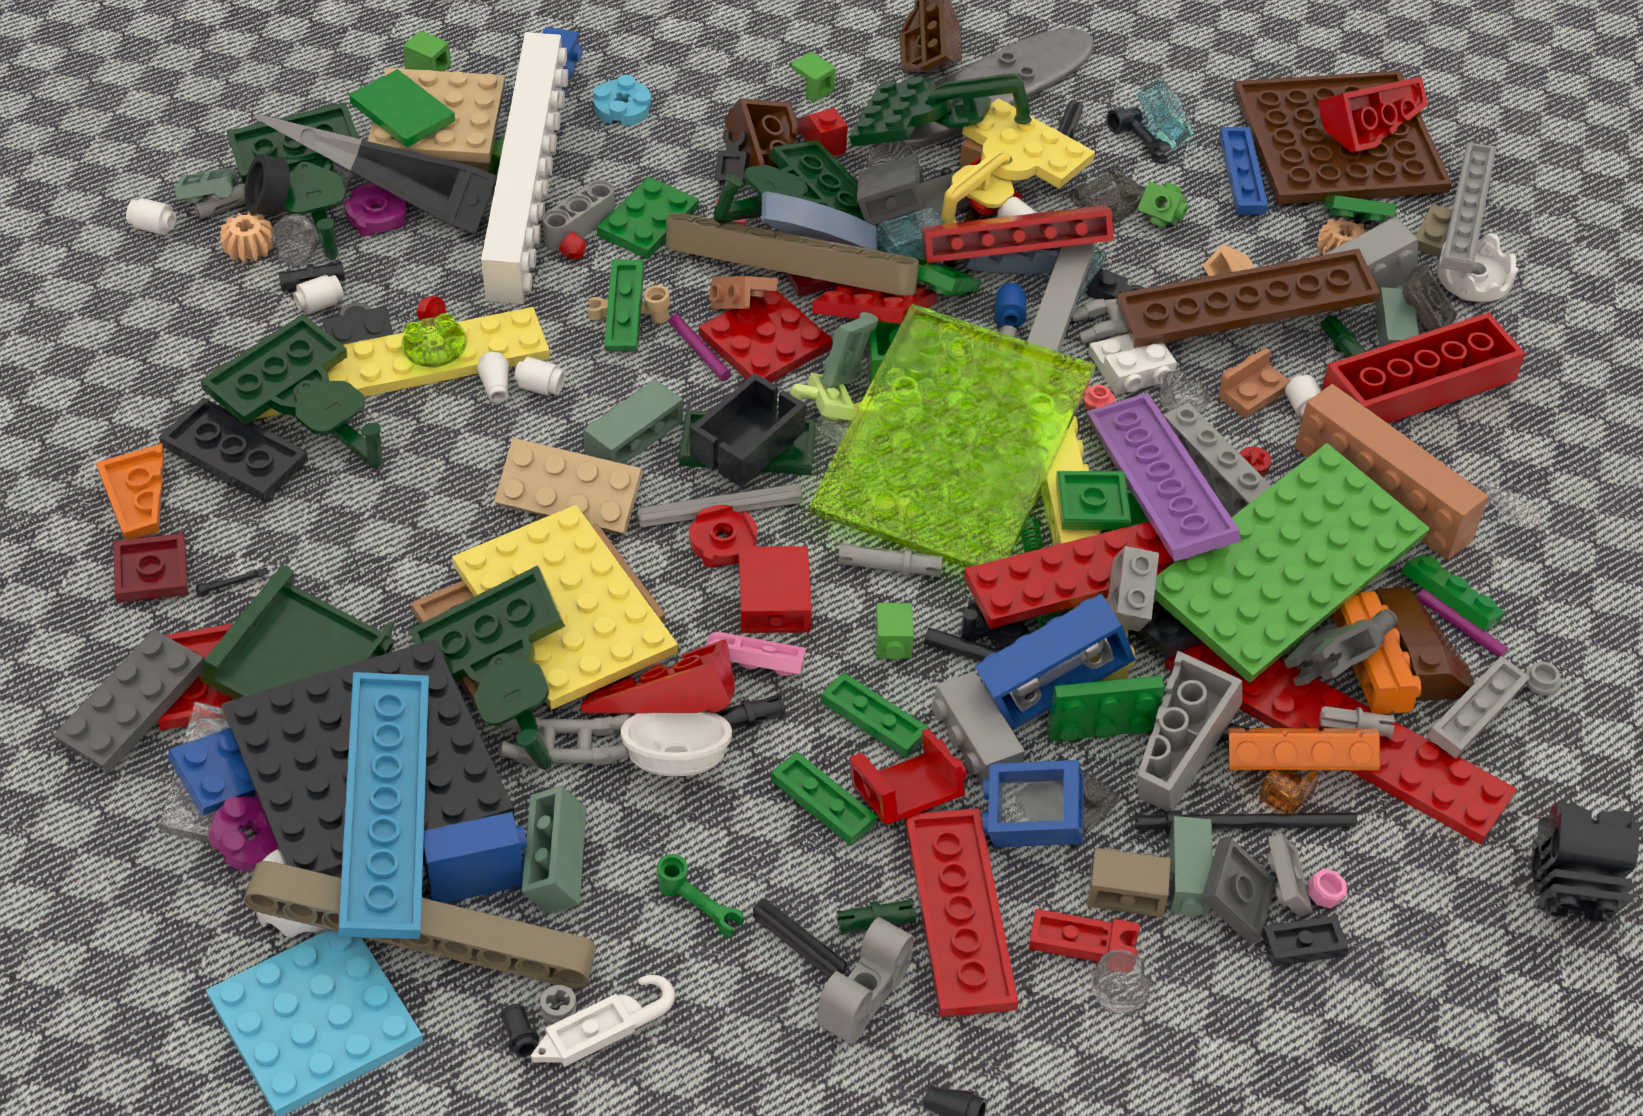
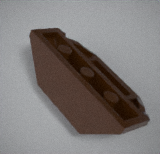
[900,0,962,73]

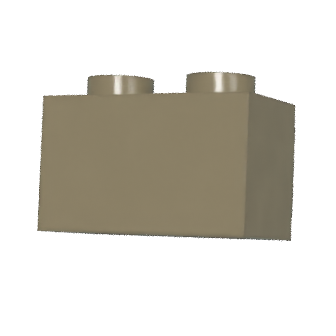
[1087,848,1171,917]

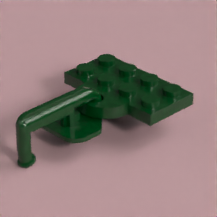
[849,73,1032,147]
[226,102,359,260]
[713,140,885,225]
[200,314,383,468]
[409,565,565,770]

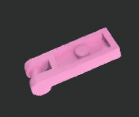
[705,632,806,675]

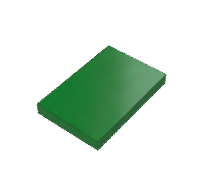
[349,69,455,148]

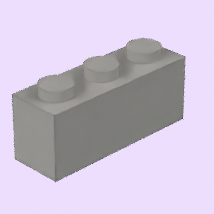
[932,671,1025,787]

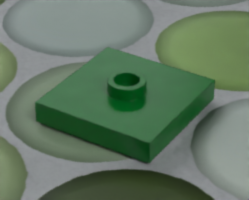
[1056,471,1131,530]

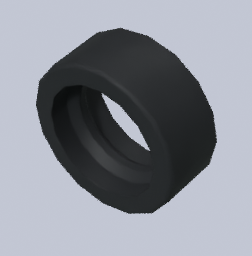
[245,154,290,216]

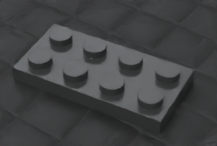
[53,629,205,773]

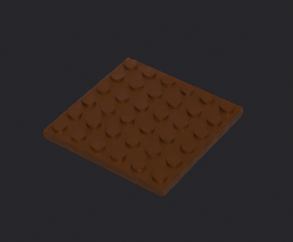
[1233,70,1452,205]

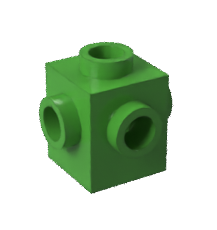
[1137,181,1189,228]

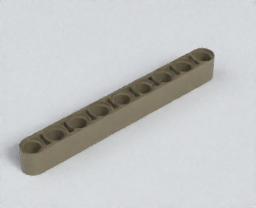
[665,213,918,295]
[244,861,596,988]

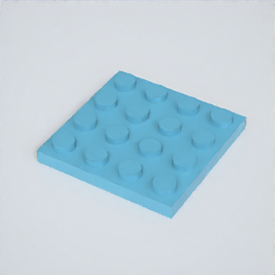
[206,929,424,1116]

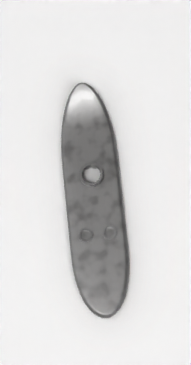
[888,28,1094,147]

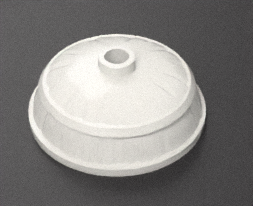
[621,710,732,776]

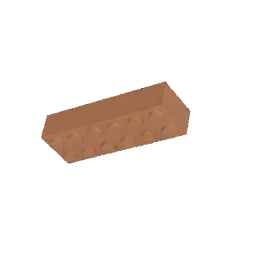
[1295,384,1489,561]

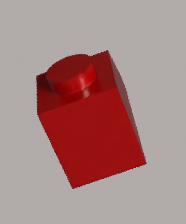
[796,108,848,156]

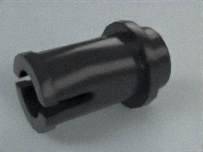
[500,1003,540,1057]

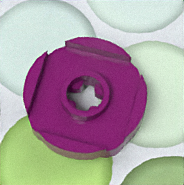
[344,183,407,236]
[209,797,277,871]

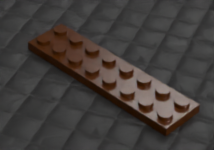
[1116,248,1380,348]

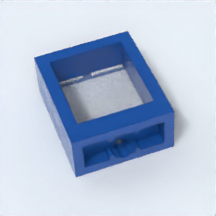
[982,760,1084,848]

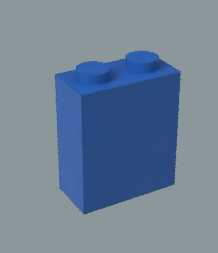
[423,812,527,903]

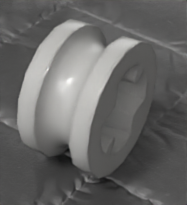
[540,985,576,1025]

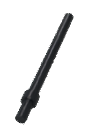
[1135,811,1357,833]

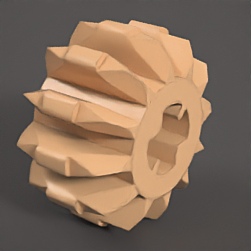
[220,212,274,263]
[1317,217,1367,254]

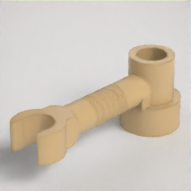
[587,285,670,324]

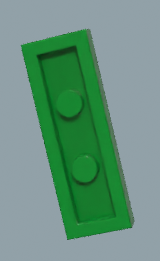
[604,259,645,351]
[1401,554,1506,631]
[821,672,929,758]
[771,751,877,846]

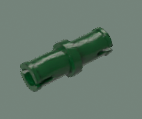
[836,898,917,935]

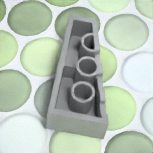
[1311,216,1418,315]
[1137,651,1242,811]

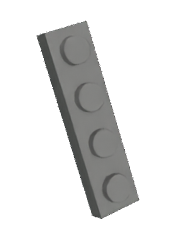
[1426,656,1530,758]

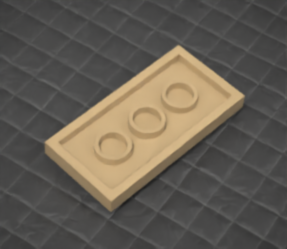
[494,438,644,536]

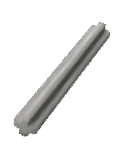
[637,483,803,528]

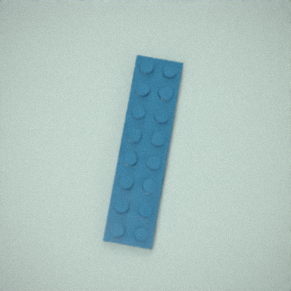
[338,672,429,939]

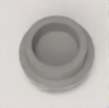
[1526,662,1561,695]

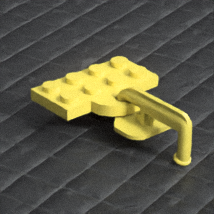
[939,98,1095,225]

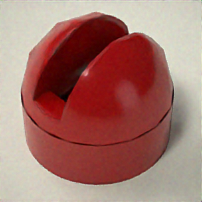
[559,232,586,260]

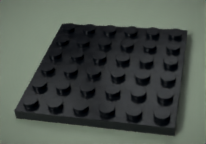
[222,639,514,876]

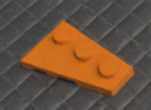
[96,443,164,540]

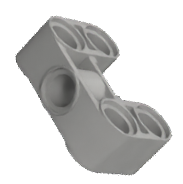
[817,917,914,1045]

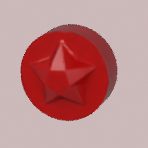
[1239,446,1271,477]

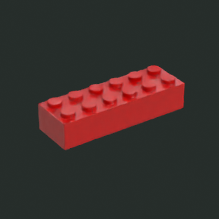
[1321,312,1526,423]

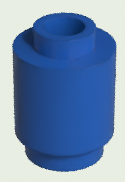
[995,283,1027,328]

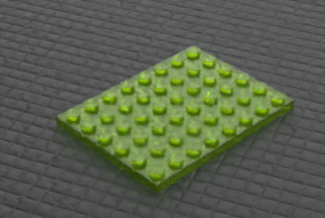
[809,304,1096,568]

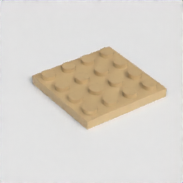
[368,68,506,163]

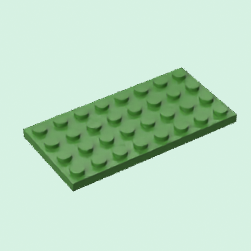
[1154,443,1430,683]

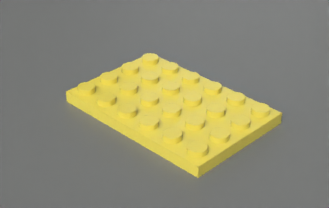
[452,505,678,710]

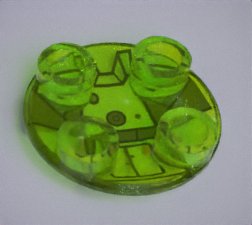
[402,313,467,367]

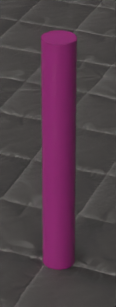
[669,314,731,381]
[1417,589,1509,658]

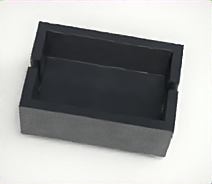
[690,373,806,488]

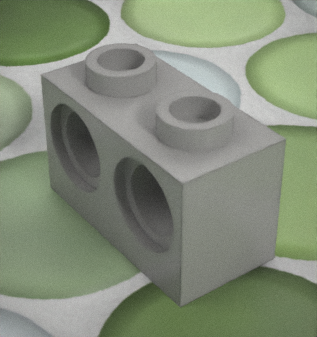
[1108,546,1159,632]

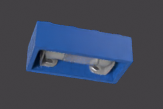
[975,594,1136,730]

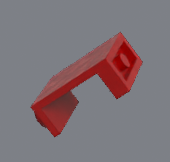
[738,546,812,633]
[849,728,967,825]

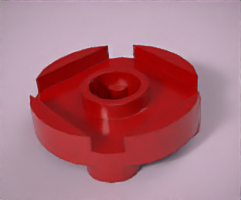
[689,505,757,568]

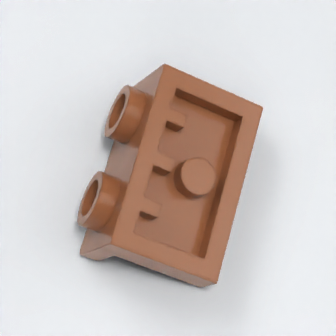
[709,276,778,309]
[1218,347,1291,419]

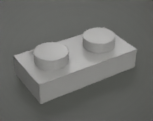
[1268,833,1313,918]

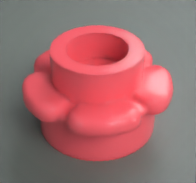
[1083,385,1115,411]

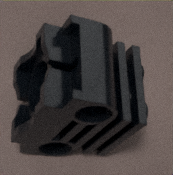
[1532,802,1639,922]

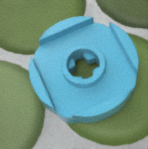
[593,75,651,125]

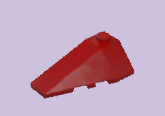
[1318,76,1428,153]
[580,639,736,713]

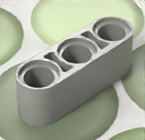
[542,180,615,251]

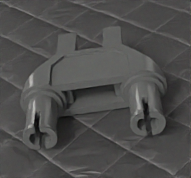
[1284,609,1398,686]

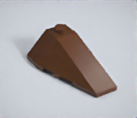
[724,98,798,169]
[1375,587,1474,701]

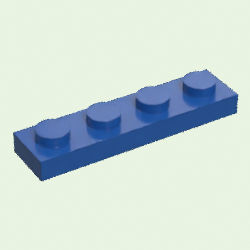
[1219,127,1268,215]

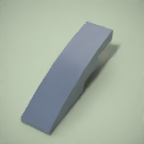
[761,191,877,250]
[964,247,1092,274]

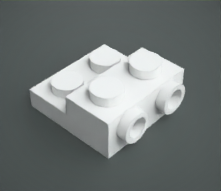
[1088,334,1177,395]

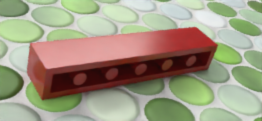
[921,205,1114,263]

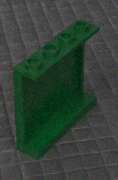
[201,565,395,699]

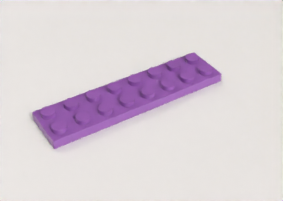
[1086,393,1241,562]

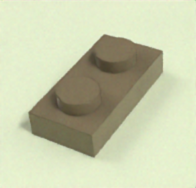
[1415,204,1452,258]

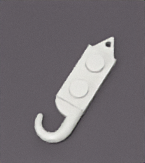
[531,975,675,1067]

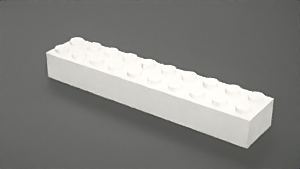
[481,32,568,304]

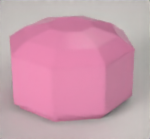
[1308,868,1347,909]

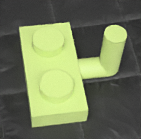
[790,372,856,421]

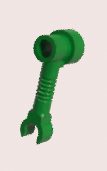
[656,854,744,937]

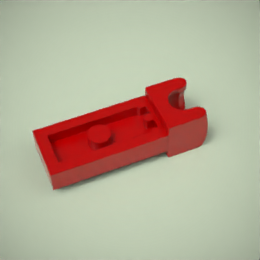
[1029,909,1141,971]

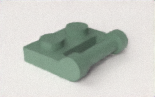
[174,168,238,203]
[821,312,878,388]

